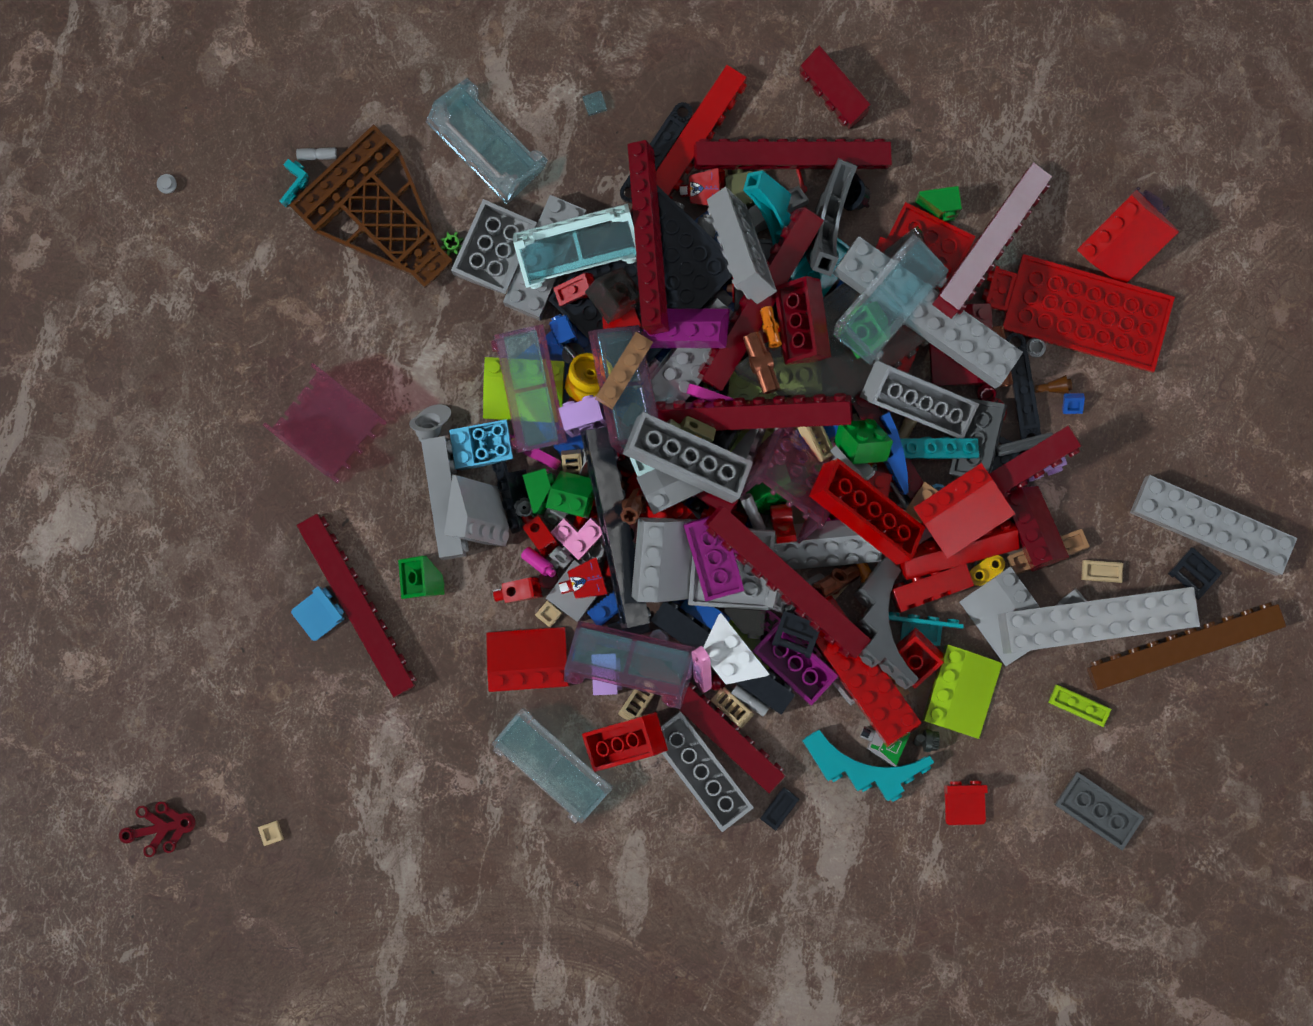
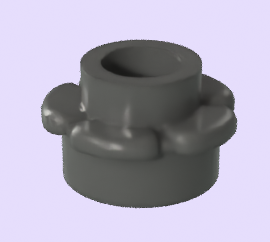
[514,498,532,517]

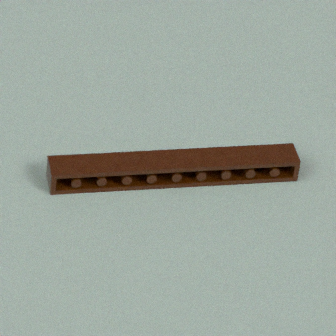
[1087,602,1287,690]

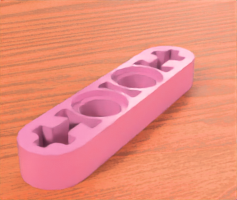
[692,646,712,694]

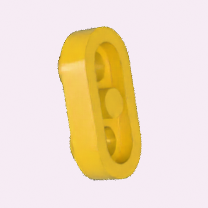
[969,555,1005,586]

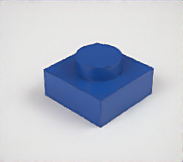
[1062,393,1085,414]

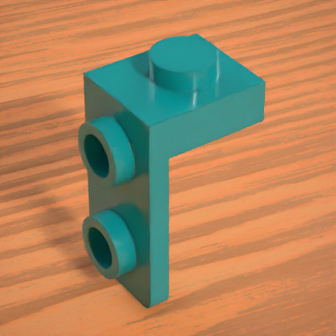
[279,159,309,207]

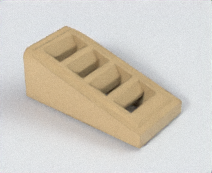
[797,426,833,462]
[561,449,583,474]
[618,679,657,720]
[710,687,754,729]

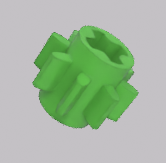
[441,232,464,256]

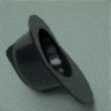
[843,173,871,211]

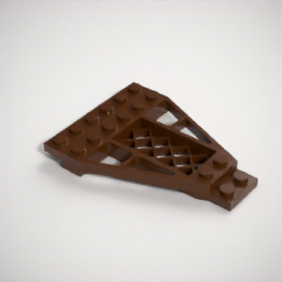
[289,124,453,288]

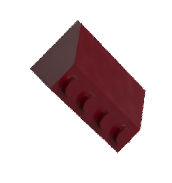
[799,45,871,129]
[775,276,831,365]
[1005,486,1069,572]

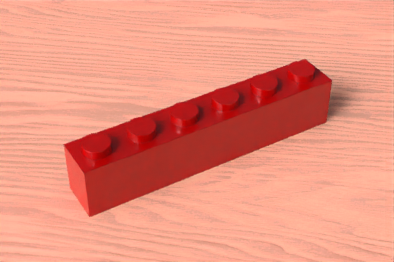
[900,519,1019,580]

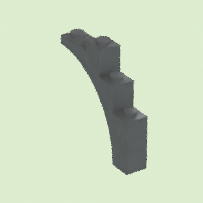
[806,158,857,276]
[853,557,919,690]

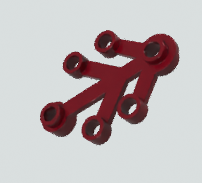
[119,801,196,857]

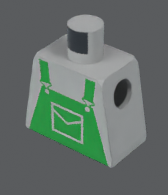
[860,726,911,767]

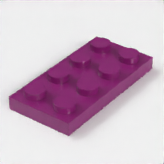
[684,516,744,602]

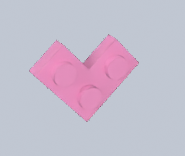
[551,517,602,560]

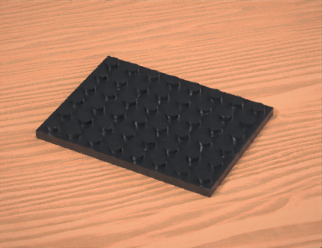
[548,186,733,381]

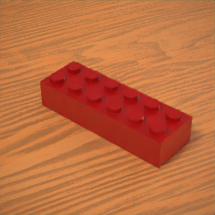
[809,458,926,565]

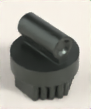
[562,343,585,365]
[913,729,940,752]

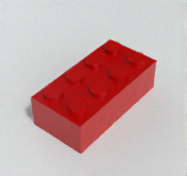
[582,712,668,772]

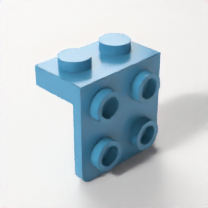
[291,586,345,641]

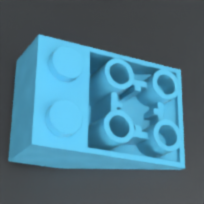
[449,419,513,470]

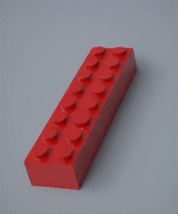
[796,595,921,748]

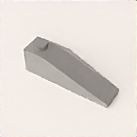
[637,469,703,514]

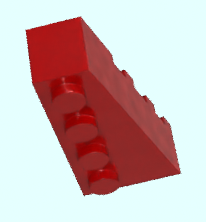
[890,564,974,613]

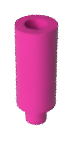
[521,547,556,577]

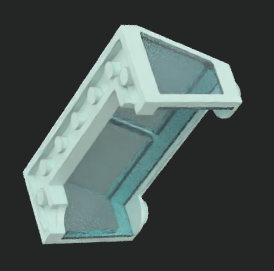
[513,203,637,289]

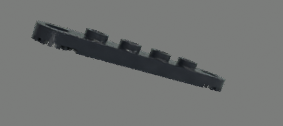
[620,102,693,203]
[1006,332,1041,440]

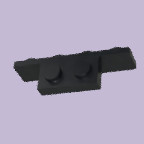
[492,461,530,534]

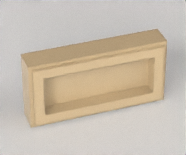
[1081,560,1123,583]

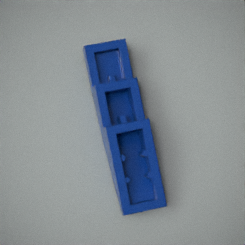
[879,412,908,495]

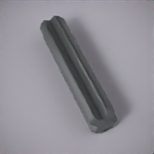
[996,432,1053,456]

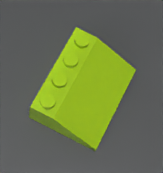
[483,357,565,423]
[922,645,1002,739]

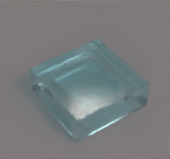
[582,91,607,116]

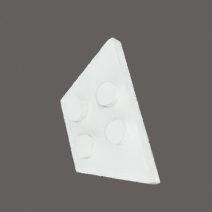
[703,613,769,684]

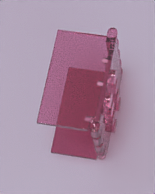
[263,363,387,484]
[739,427,831,543]

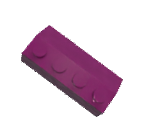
[643,308,730,348]
[752,622,838,706]

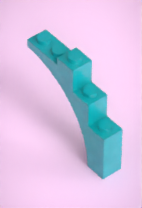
[743,170,809,266]
[802,729,934,802]

